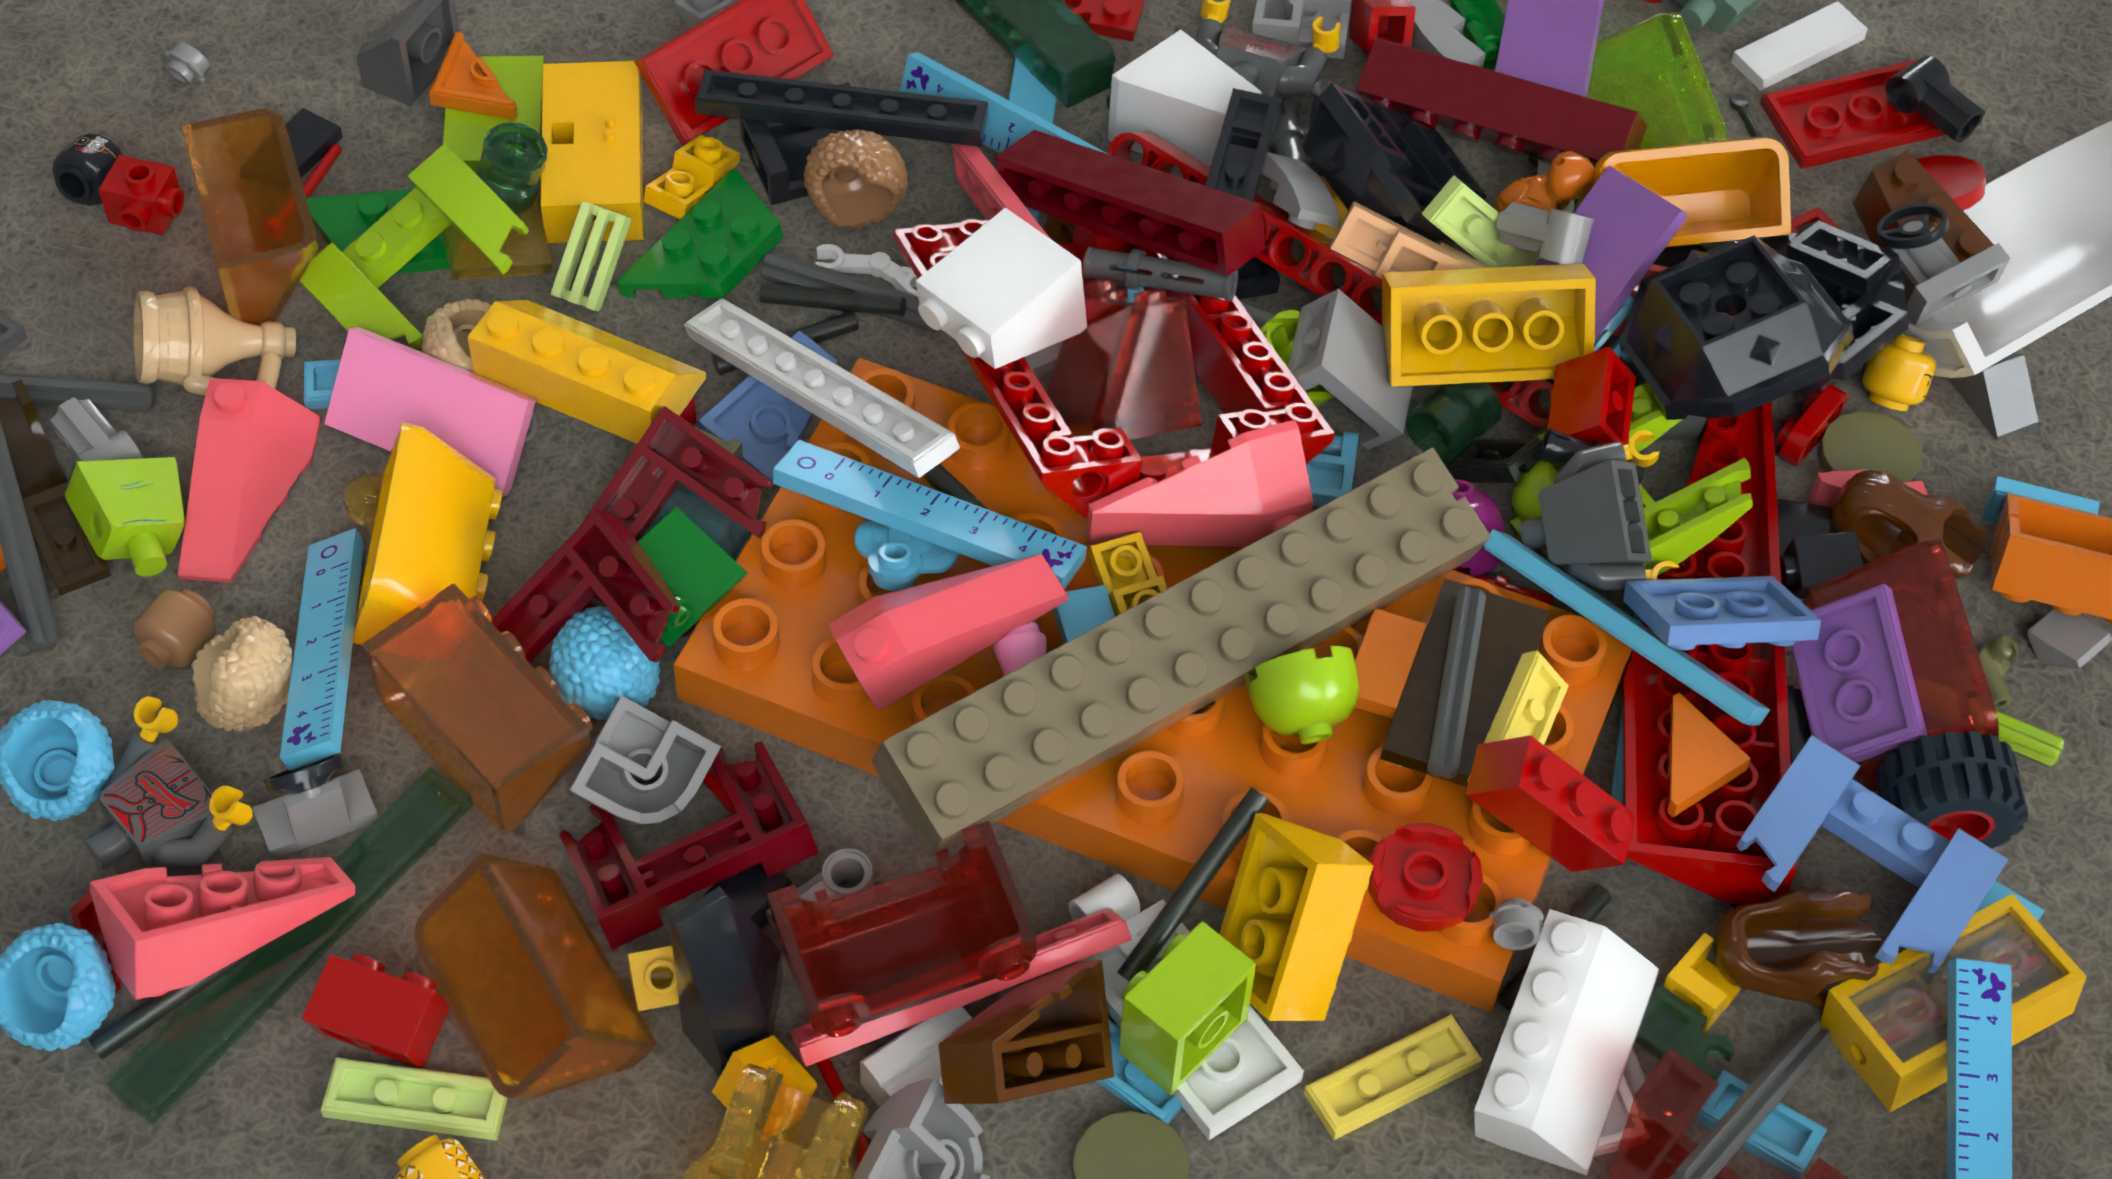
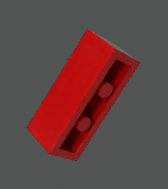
[1466,735,1636,872]

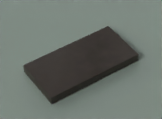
[1380,579,1549,787]

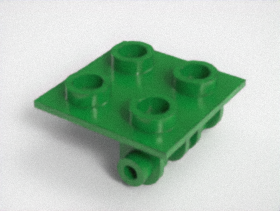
[638,506,748,647]

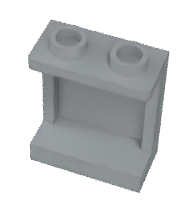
[1287,289,1414,449]

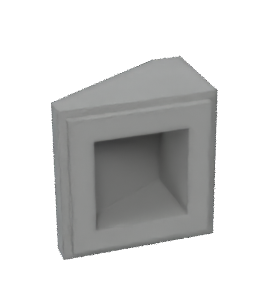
[2028,608,2112,668]

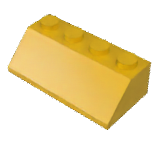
[1382,263,1596,387]
[467,300,706,444]

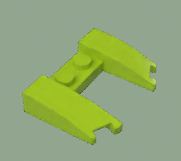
[295,143,529,349]
[1538,385,1753,576]

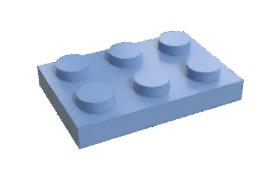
[1623,576,1821,650]

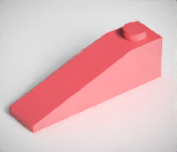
[1086,420,1313,547]
[90,857,355,1000]

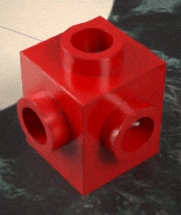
[98,155,184,235]

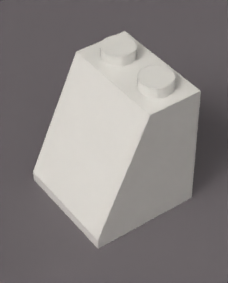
[1108,30,1262,166]
[916,207,1087,369]

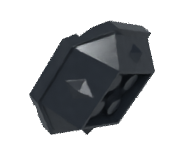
[1302,77,1487,244]
[1761,220,1908,397]
[1620,235,1854,420]

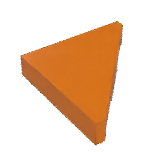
[429,32,518,120]
[1667,693,1751,817]

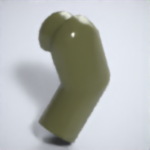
[1970,635,2019,710]

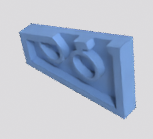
[697,331,837,491]

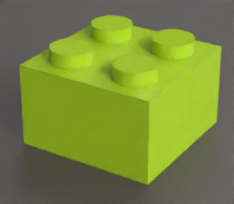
[1119,921,1256,1095]

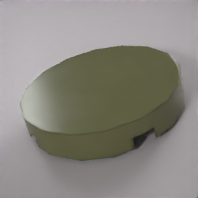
[1818,411,1923,482]
[1072,1111,1191,1179]

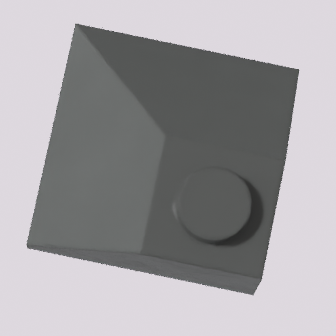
[357,0,460,106]

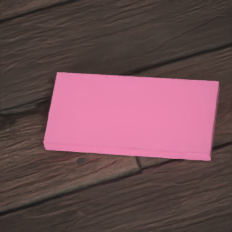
[324,327,537,497]

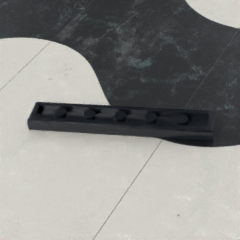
[695,70,988,147]

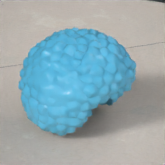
[548,606,660,721]
[0,700,115,822]
[0,923,116,1052]

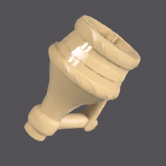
[133,286,296,396]

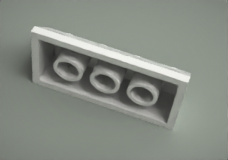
[1474,909,1659,1175]

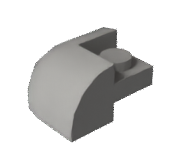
[1252,0,1352,59]
[569,695,721,825]
[852,1078,991,1179]

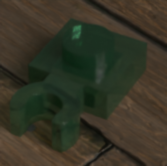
[1635,985,1735,1084]

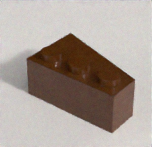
[1853,150,1994,318]
[938,960,1114,1104]

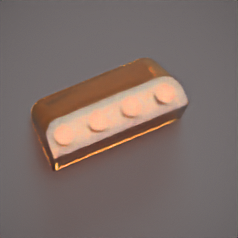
[181,109,318,326]
[363,583,593,836]
[414,853,657,1100]

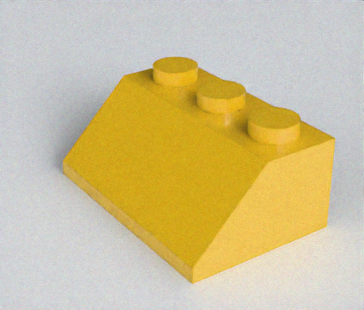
[1219,813,1373,1021]

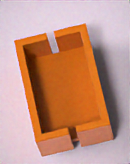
[1989,493,2112,624]

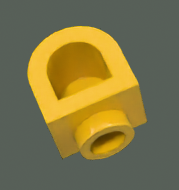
[627,945,679,1011]

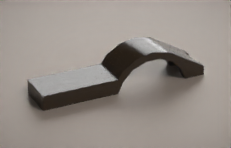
[0,379,111,596]

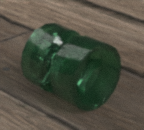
[476,122,548,214]
[1406,382,1502,464]

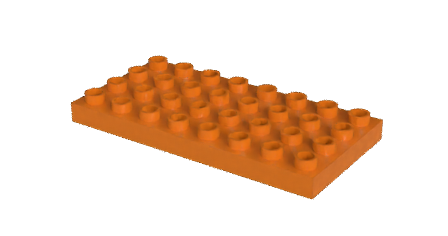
[673,357,1633,1013]

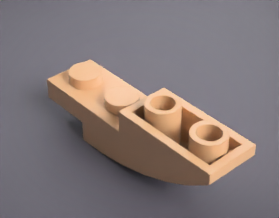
[1330,201,1492,279]

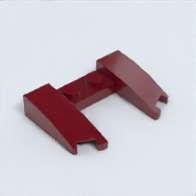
[578,406,773,640]
[451,509,680,760]
[559,742,819,950]

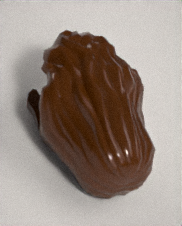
[1831,470,1987,610]
[1714,886,1883,1009]

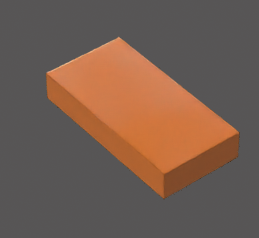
[1355,608,1427,719]

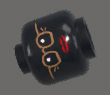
[52,133,124,206]

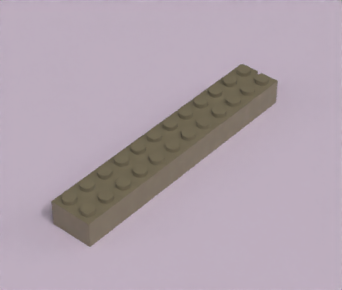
[872,447,1491,858]

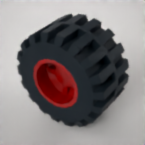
[1875,731,2028,849]

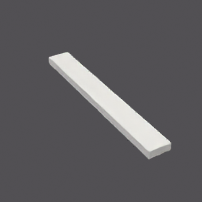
[684,298,960,478]

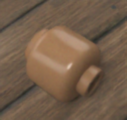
[133,589,216,669]

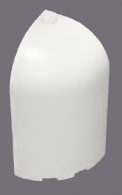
[1893,120,2112,378]

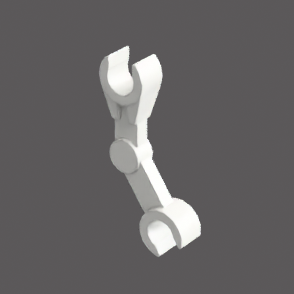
[815,244,918,297]

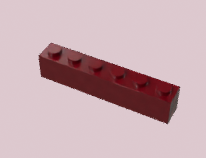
[1355,38,1648,167]
[995,130,1266,277]

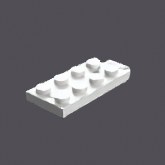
[1068,874,1304,1140]

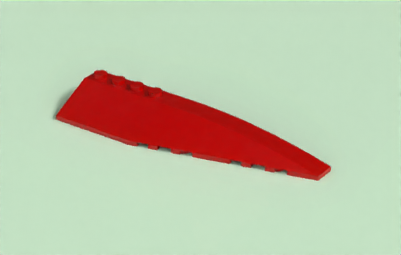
[1622,401,1797,905]

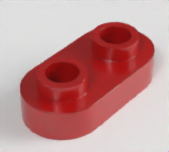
[1776,384,1849,467]

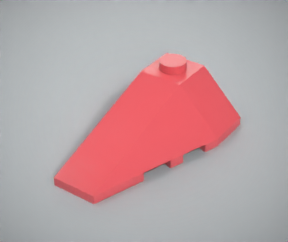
[178,378,322,583]
[827,554,1069,711]

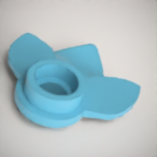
[854,520,959,591]

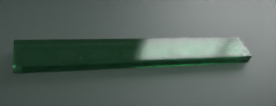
[107,767,473,1125]

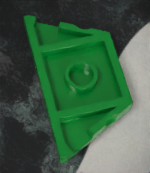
[616,169,784,299]
[302,182,493,274]

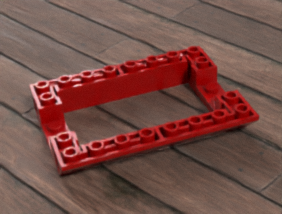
[893,219,1335,518]

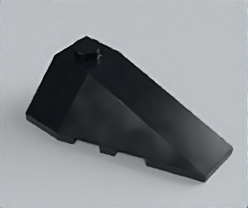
[669,887,783,1077]

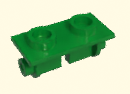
[1449,0,1505,71]

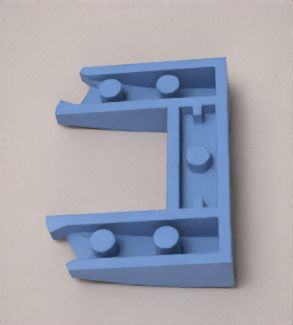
[1736,735,2008,974]

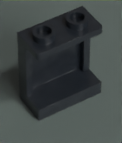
[740,82,882,205]

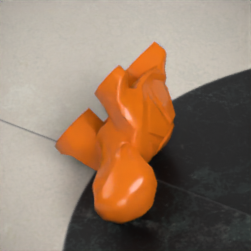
[1494,151,1595,213]

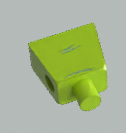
[65,457,185,577]

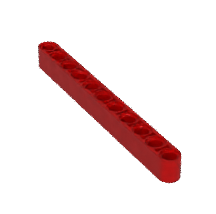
[1108,131,1554,427]

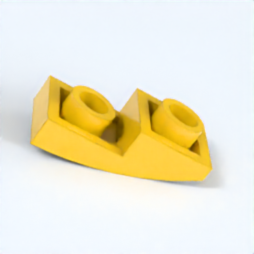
[643,135,741,219]
[1087,532,1168,617]

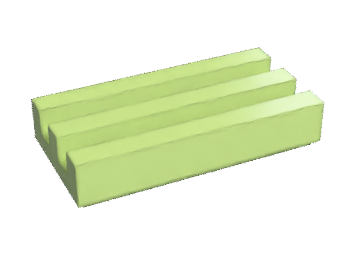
[550,201,632,312]

